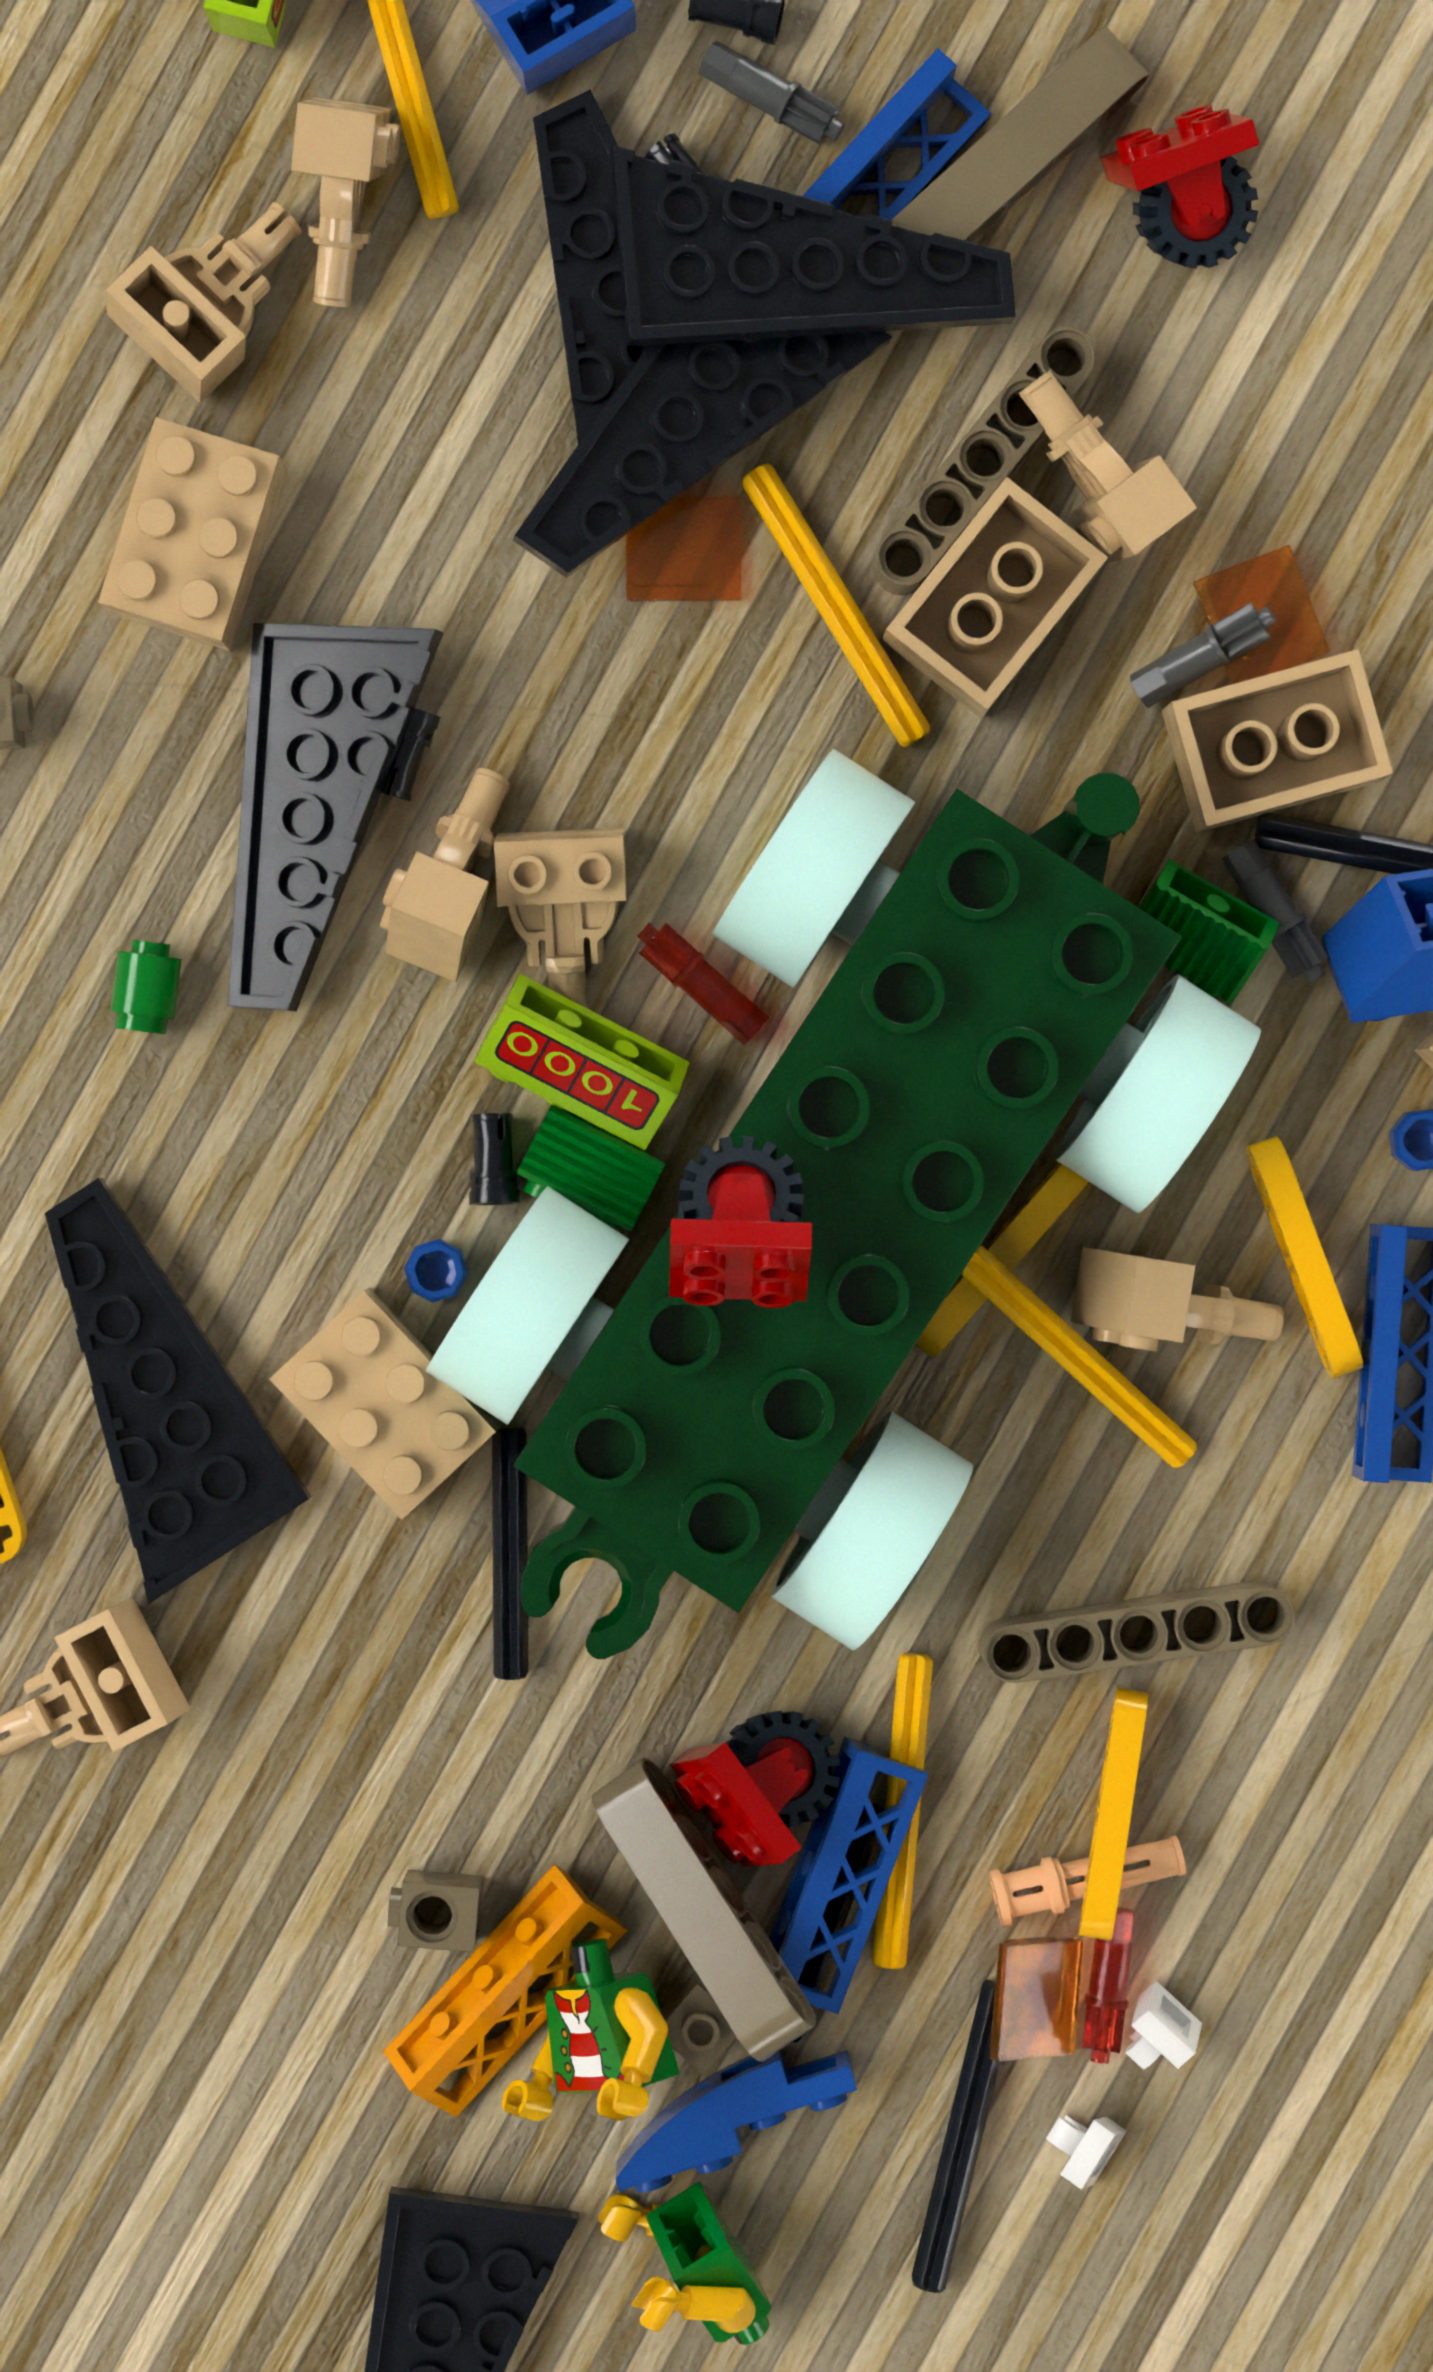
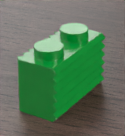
[1138,859,1280,1003]
[517,1105,666,1232]

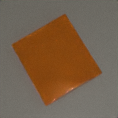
[626,497,741,602]
[1193,545,1330,685]
[989,1937,1084,2062]

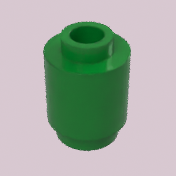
[110,940,182,1034]

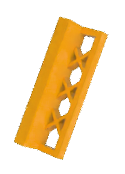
[383,1864,627,2117]

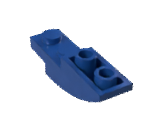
[615,2050,857,2193]

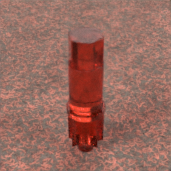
[637,923,769,1045]
[1082,1907,1134,2064]

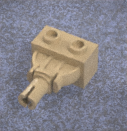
[291,97,401,307]
[106,202,302,404]
[1018,370,1197,563]
[380,768,509,982]
[494,828,627,1009]
[1070,1247,1284,1352]
[0,1596,191,1760]

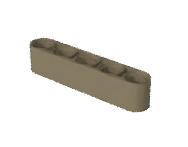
[891,27,1150,243]
[873,327,1095,595]
[979,1581,1295,1683]
[592,1758,816,2062]

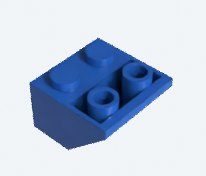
[470,0,636,95]
[1322,869,1433,1023]

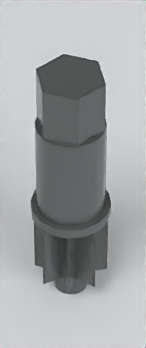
[698,41,845,144]
[1130,602,1277,708]
[1222,839,1329,984]

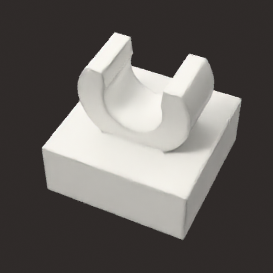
[1125,1981,1202,2070]
[1046,2115,1127,2190]

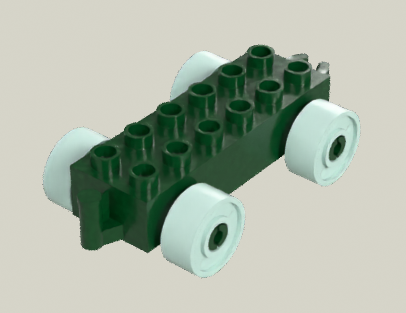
[426,748,1261,1659]

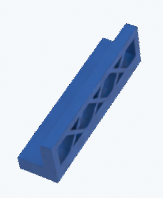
[803,48,991,220]
[1352,1224,1433,1483]
[769,1736,929,2014]

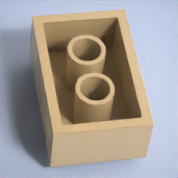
[98,417,288,652]
[882,477,1108,719]
[1162,649,1394,833]
[269,1288,500,1520]

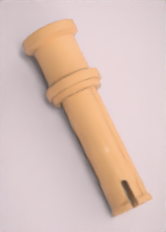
[988,1835,1186,1927]

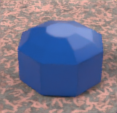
[1388,1109,1433,1171]
[404,1239,469,1303]

